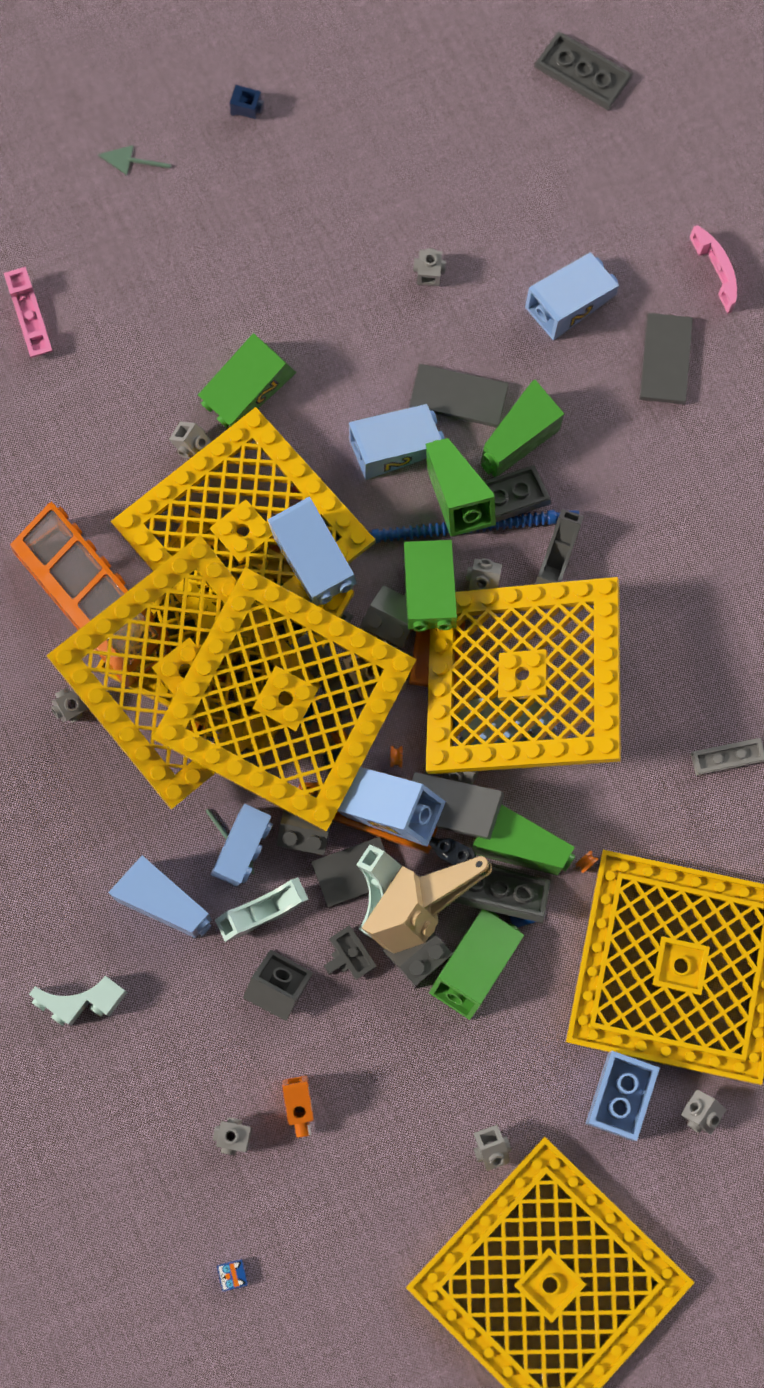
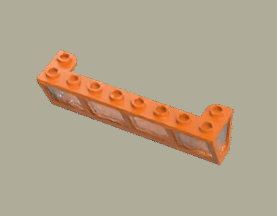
[10,501,171,688]

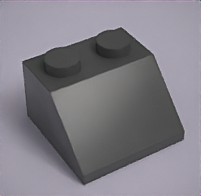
[360,585,414,648]
[276,795,332,855]
[383,932,453,989]
[243,950,313,1021]

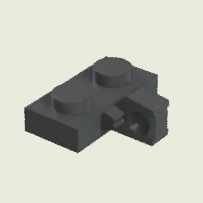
[324,925,377,980]

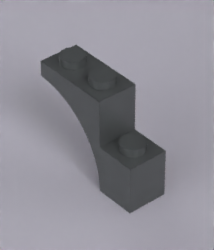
[535,509,584,584]
[290,633,362,719]

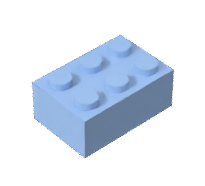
[210,804,273,887]
[585,1051,660,1141]

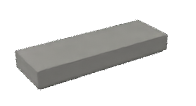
[690,738,764,776]

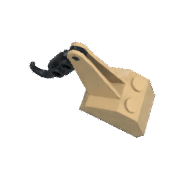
[362,836,492,954]

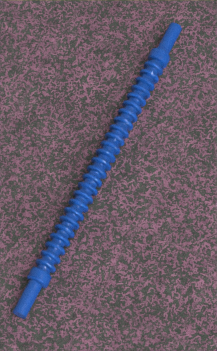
[369,510,580,544]

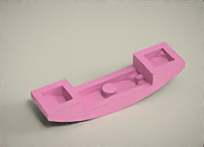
[690,225,737,313]
[4,267,53,358]

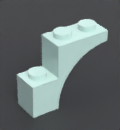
[357,845,402,938]
[215,878,309,942]
[29,976,128,1026]

